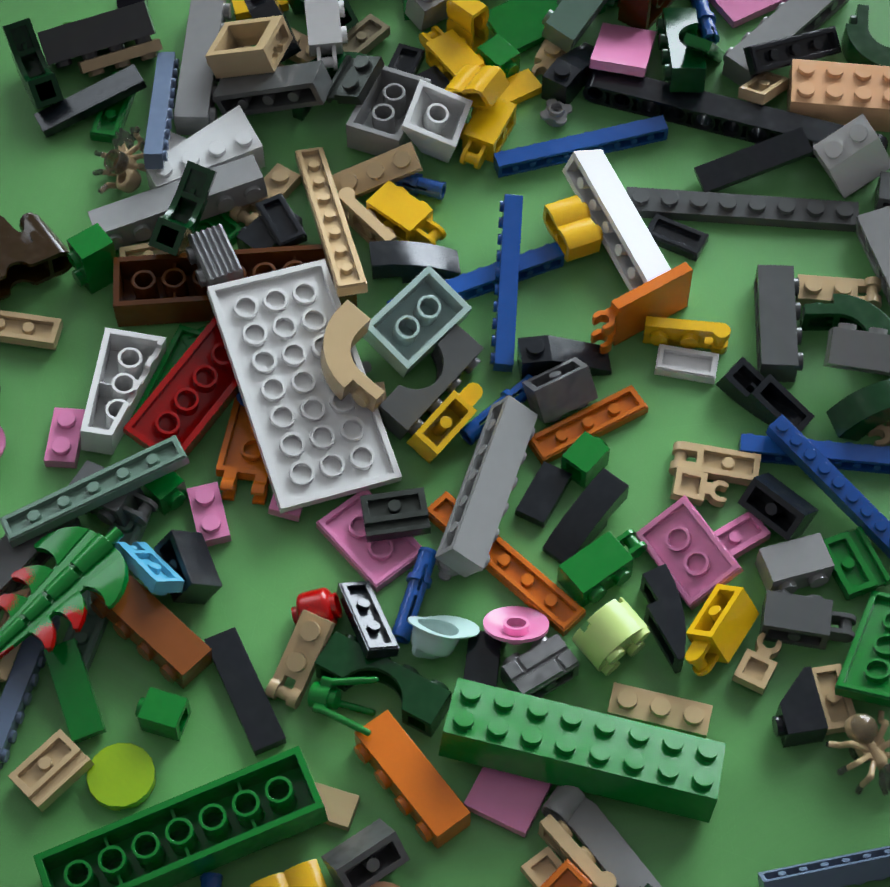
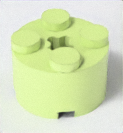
[572,597,650,676]

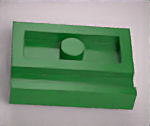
[823,526,890,600]

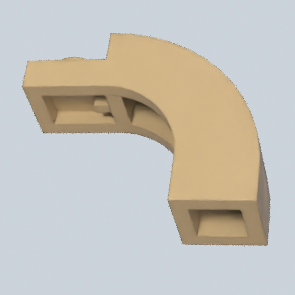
[321,299,385,412]

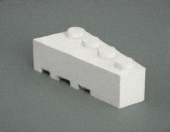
[146,105,265,190]
[80,327,166,455]

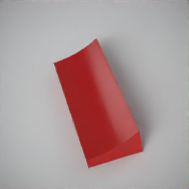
[123,317,240,472]

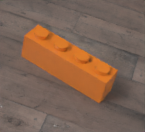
[354,709,471,849]

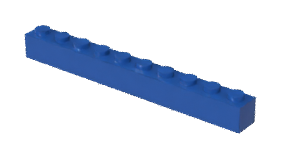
[493,115,669,178]
[490,194,523,372]
[386,241,564,304]
[766,414,890,558]
[738,433,890,474]

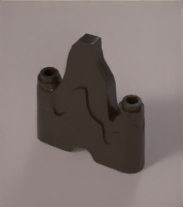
[0,212,72,301]

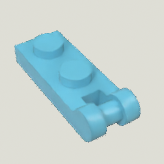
[114,542,185,595]

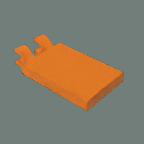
[590,262,693,354]
[215,396,270,505]

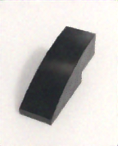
[369,240,461,284]
[715,357,815,432]
[542,468,629,564]
[640,564,686,674]

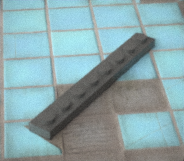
[626,187,859,232]

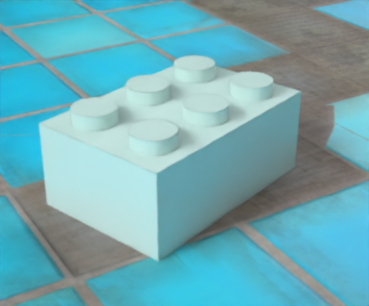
[363,265,472,378]

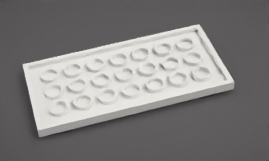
[207,259,402,514]

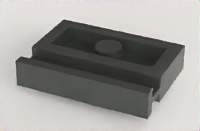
[326,55,385,105]
[360,487,431,542]

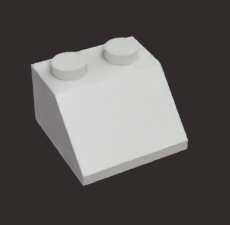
[401,79,473,163]
[813,113,890,199]

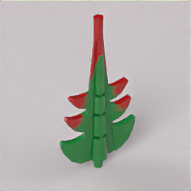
[0,526,129,659]

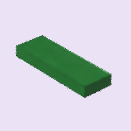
[683,32,725,62]
[90,71,136,144]
[43,638,107,744]

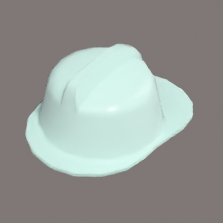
[407,615,480,659]

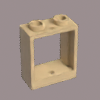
[205,15,293,79]

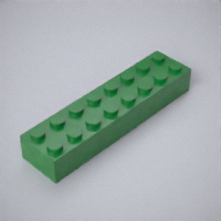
[438,678,726,823]
[33,746,329,887]

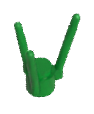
[307,676,379,736]

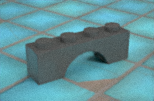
[378,324,484,440]

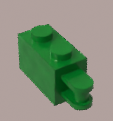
[557,529,647,607]

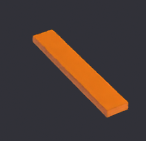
[427,491,586,637]

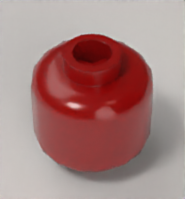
[291,587,343,627]

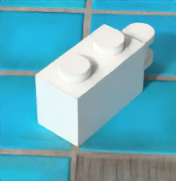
[304,0,348,71]

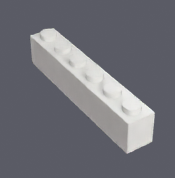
[562,149,671,291]

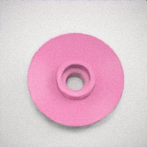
[483,606,549,645]

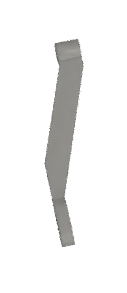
[541,785,662,887]

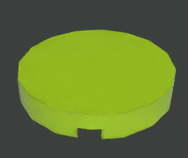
[86,743,156,811]

